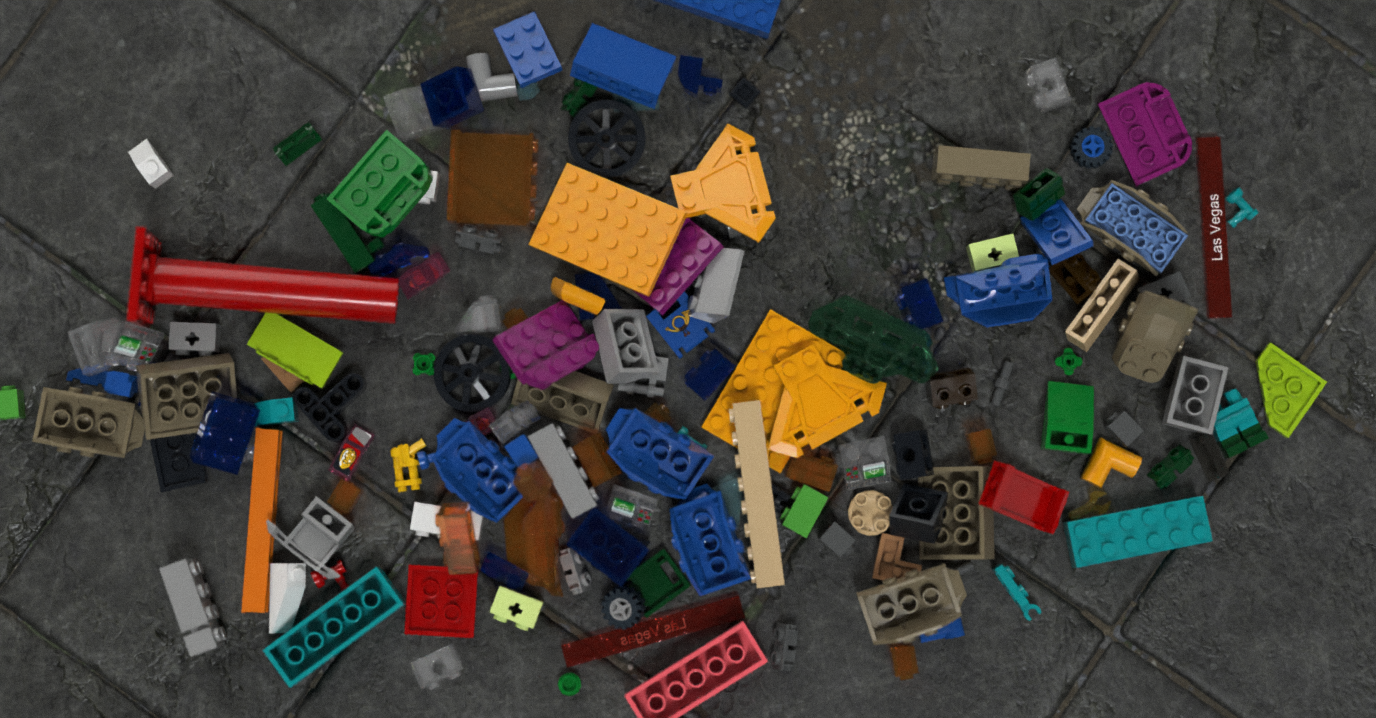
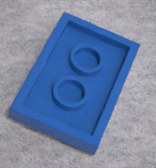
[493,11,562,88]
[1020,199,1093,265]

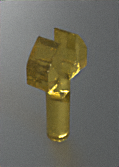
[1068,491,1111,520]

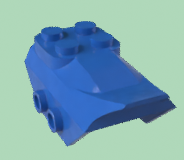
[944,254,1052,328]
[606,408,714,499]
[431,418,534,523]
[669,484,751,596]

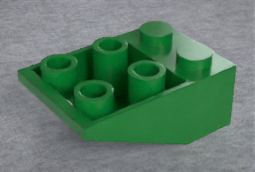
[1041,381,1094,455]

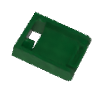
[619,549,691,618]

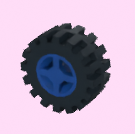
[1070,126,1113,169]

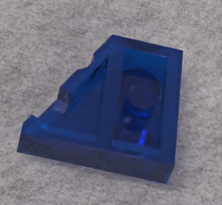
[368,243,430,275]
[575,273,622,321]

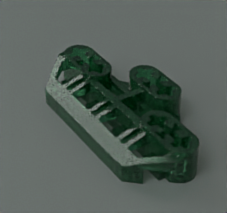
[808,295,938,384]

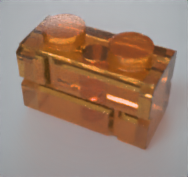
[572,433,622,488]
[785,448,838,492]

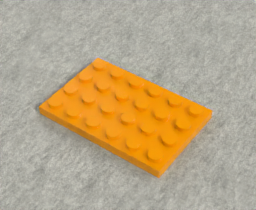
[528,163,688,297]
[701,309,849,474]

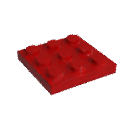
[404,565,479,638]

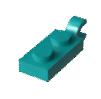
[992,564,1041,621]

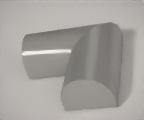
[466,53,518,103]

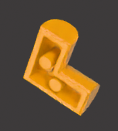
[551,277,605,315]
[1080,437,1142,488]

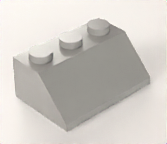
[687,248,744,324]
[592,309,659,384]
[1162,356,1229,435]

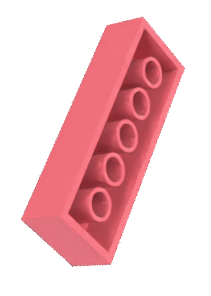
[624,621,768,718]

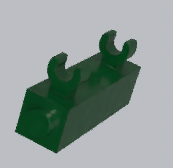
[310,193,385,275]

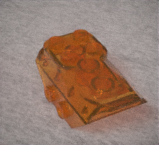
[504,492,565,597]

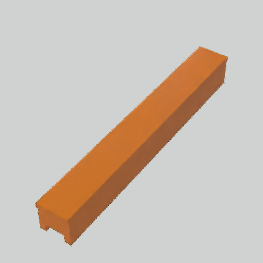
[241,427,283,613]

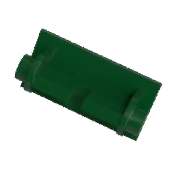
[560,78,597,117]
[272,122,322,166]
[1147,445,1195,490]

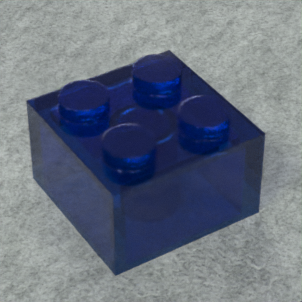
[420,66,484,128]
[895,278,943,335]

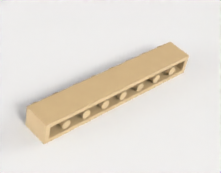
[729,400,785,588]

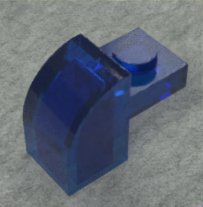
[678,55,723,98]

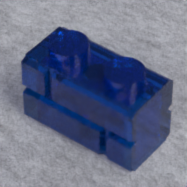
[684,348,735,402]

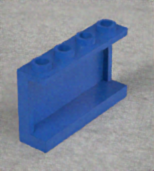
[570,23,677,109]

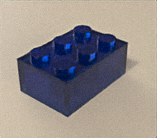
[189,391,260,475]
[566,507,651,587]

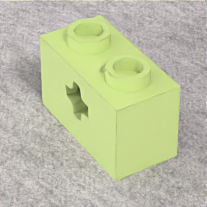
[966,234,1019,272]
[490,586,544,631]

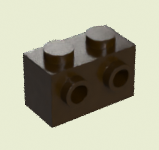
[1049,253,1102,304]
[925,368,978,409]

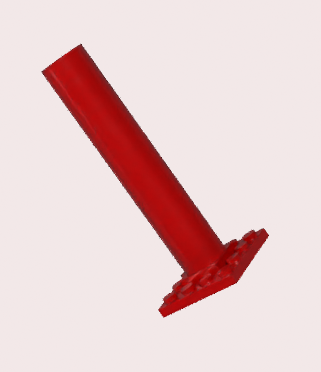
[127,227,399,329]

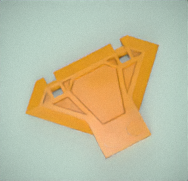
[670,124,776,243]
[767,344,887,458]

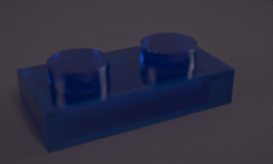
[480,552,530,592]

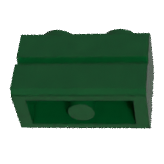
[1013,168,1065,221]

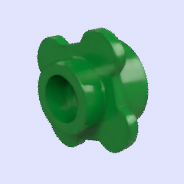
[1055,348,1083,375]
[412,353,436,376]

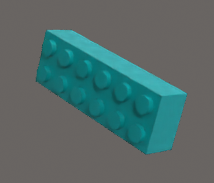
[1062,496,1213,568]
[263,566,406,688]

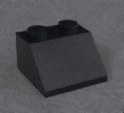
[889,483,948,544]

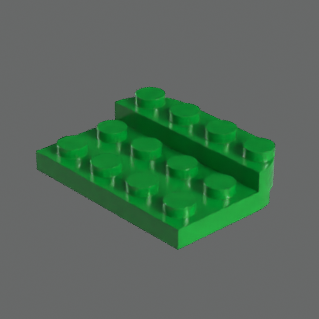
[327,129,433,238]

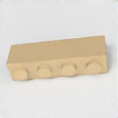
[1065,259,1139,352]

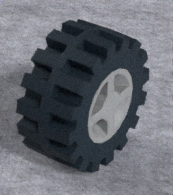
[601,585,646,630]

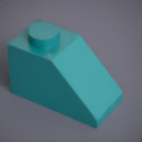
[251,397,299,427]

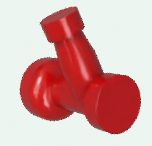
[310,559,349,592]

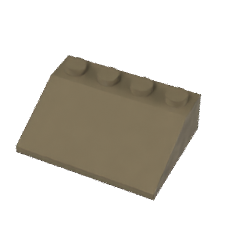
[136,353,239,440]
[918,466,994,560]

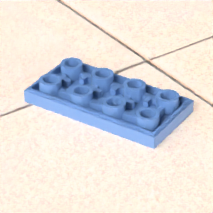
[1085,183,1188,274]

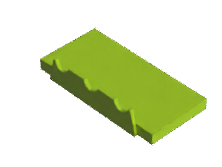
[247,313,344,389]

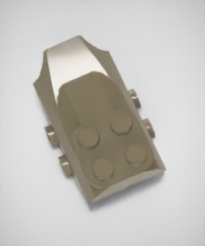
[1077,180,1187,276]
[1112,291,1199,383]
[32,387,145,458]
[857,563,967,645]

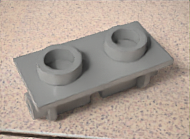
[559,545,592,595]

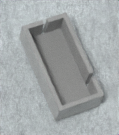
[528,423,600,519]
[159,558,227,657]

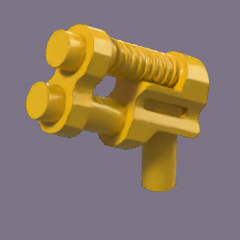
[390,438,427,492]

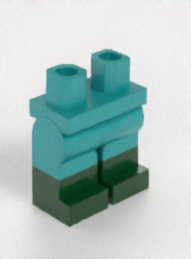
[1213,388,1269,458]

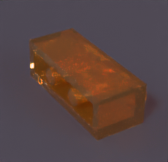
[435,502,480,575]

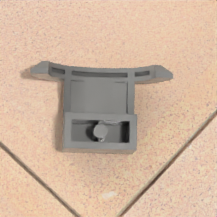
[266,496,354,579]

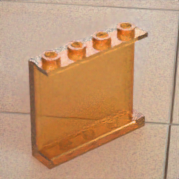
[447,130,539,227]

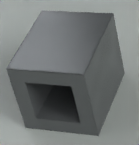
[1104,411,1144,447]
[818,522,855,557]

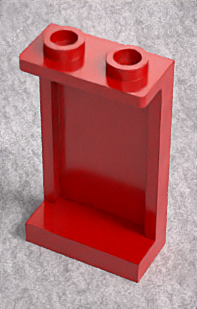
[978,461,1069,534]

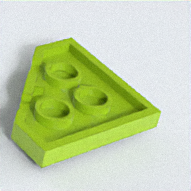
[1255,342,1327,438]

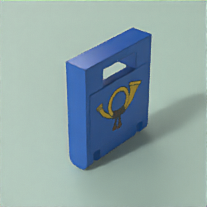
[646,291,715,359]

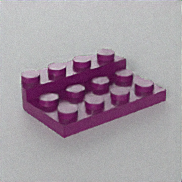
[1098,82,1192,187]
[632,218,724,316]
[492,300,599,390]

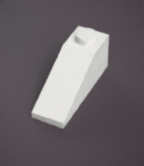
[269,563,306,633]

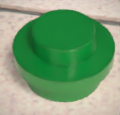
[558,672,581,696]

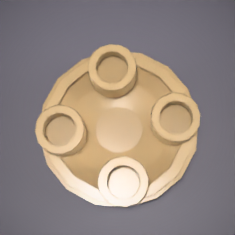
[848,490,893,536]

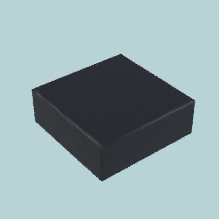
[729,77,761,110]

